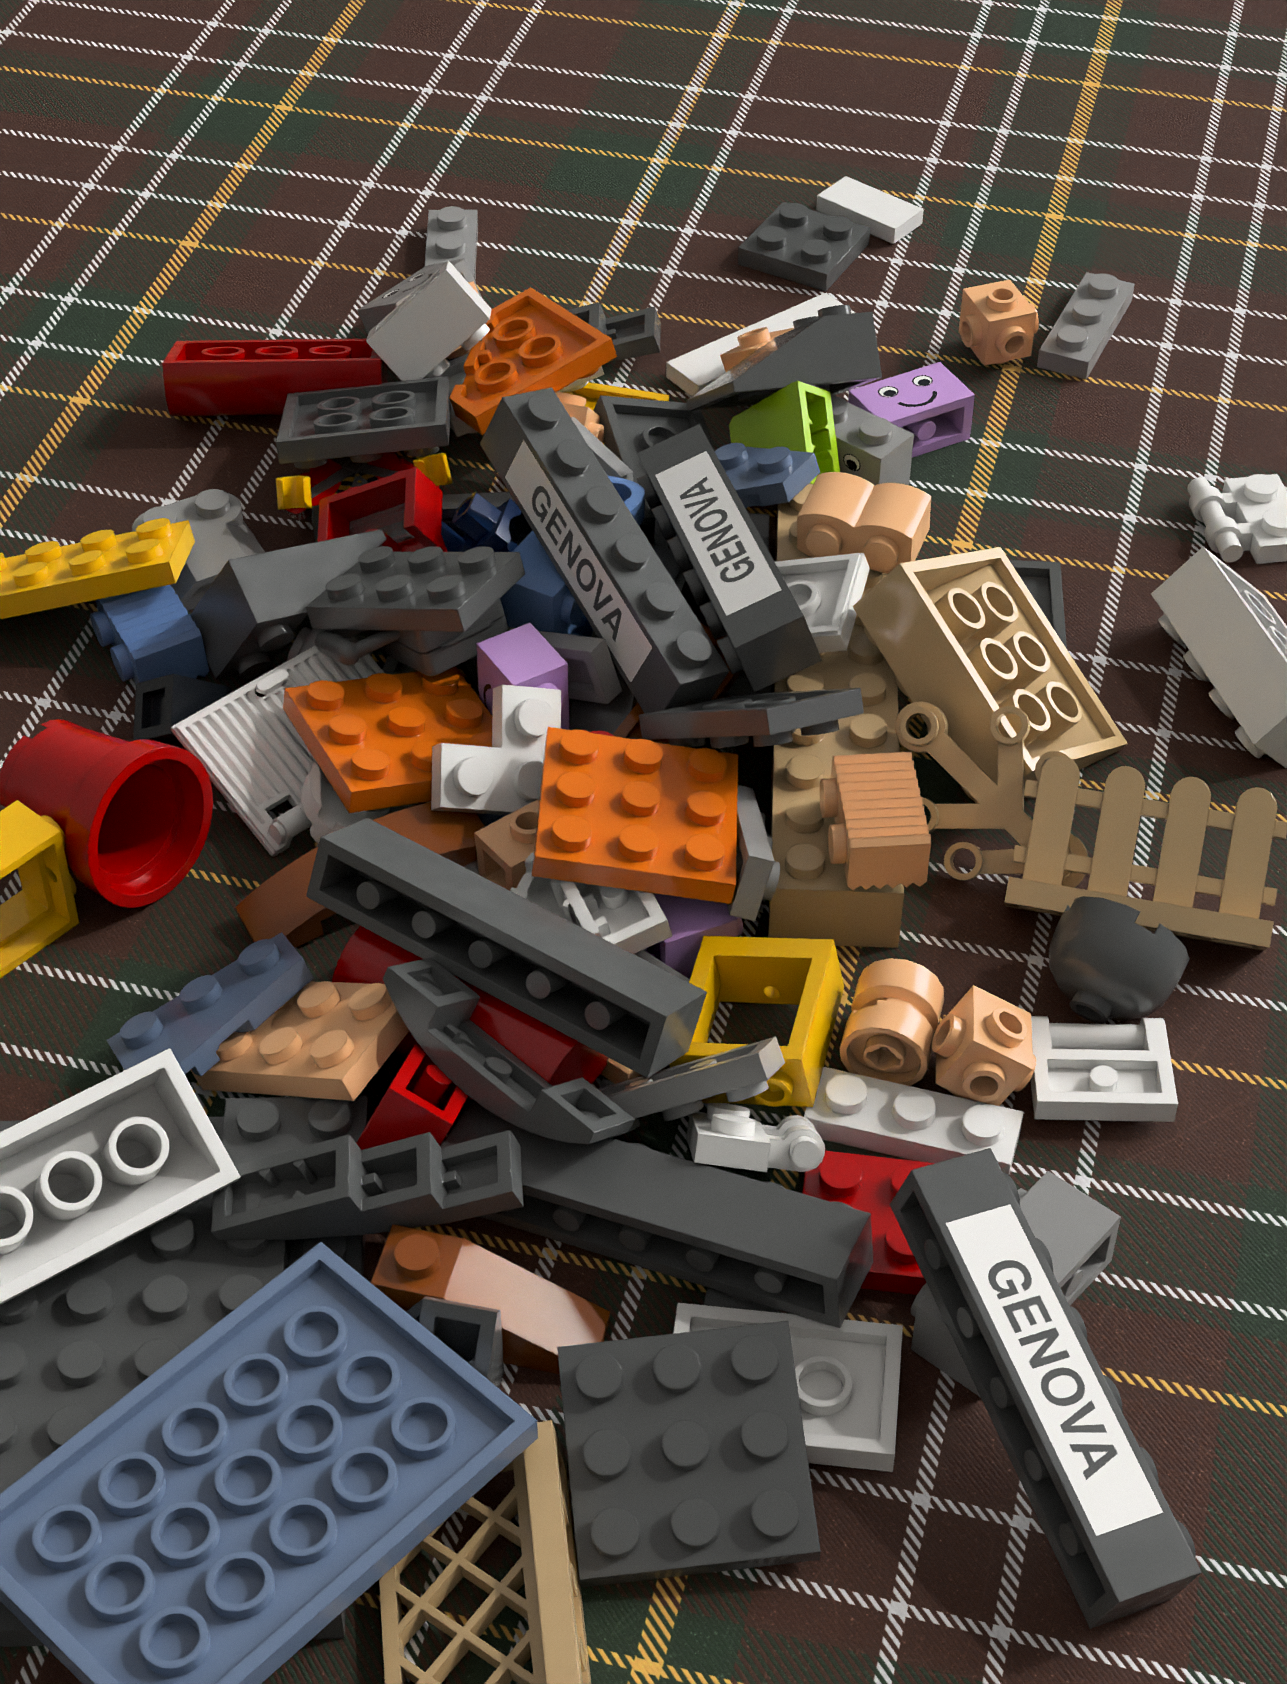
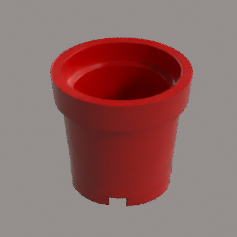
[0,719,213,908]

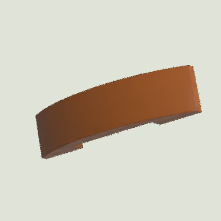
[235,802,485,948]

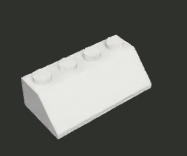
[1151,546,1287,768]
[0,1048,241,1305]

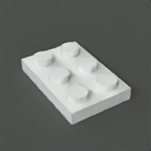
[674,1303,903,1472]

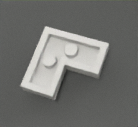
[431,684,561,815]

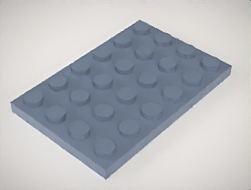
[0,1242,538,1684]

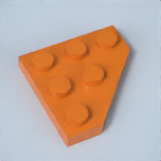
[449,287,617,435]

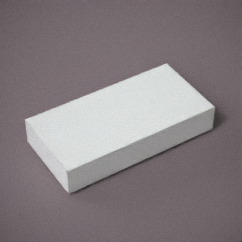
[816,176,924,244]

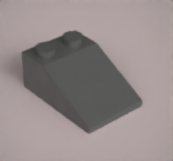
[686,305,882,411]
[190,529,386,679]

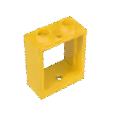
[0,800,79,979]
[669,936,844,1107]

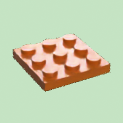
[283,667,492,813]
[532,727,738,904]

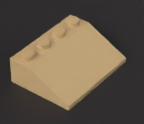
[852,547,1128,804]

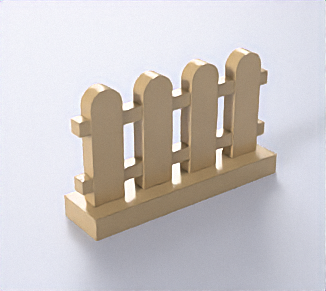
[1004,756,1287,951]

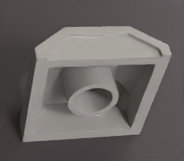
[131,489,265,611]

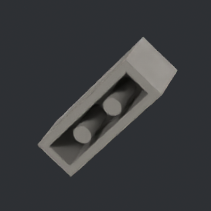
[911,1171,1121,1398]

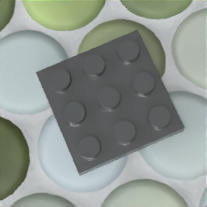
[276,376,451,469]
[557,1321,821,1588]

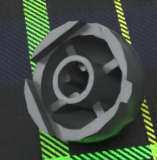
[1049,896,1190,1024]

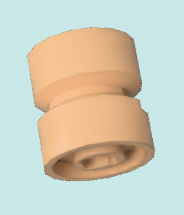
[840,958,944,1086]

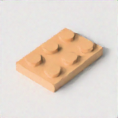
[191,981,409,1101]

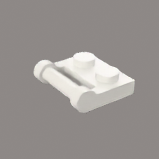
[1030,1016,1178,1122]

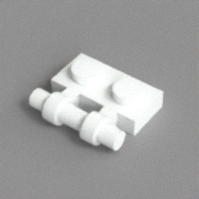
[1187,474,1287,564]
[686,1103,825,1172]

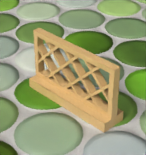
[379,1420,591,1684]

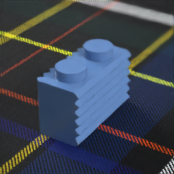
[90,585,209,683]

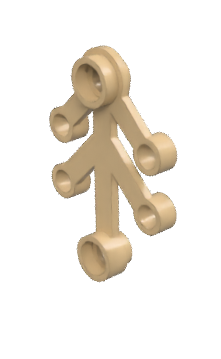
[895,701,1088,888]

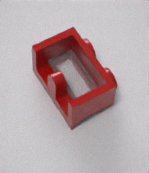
[317,467,447,552]

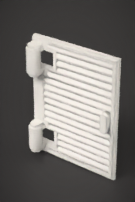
[171,636,384,857]

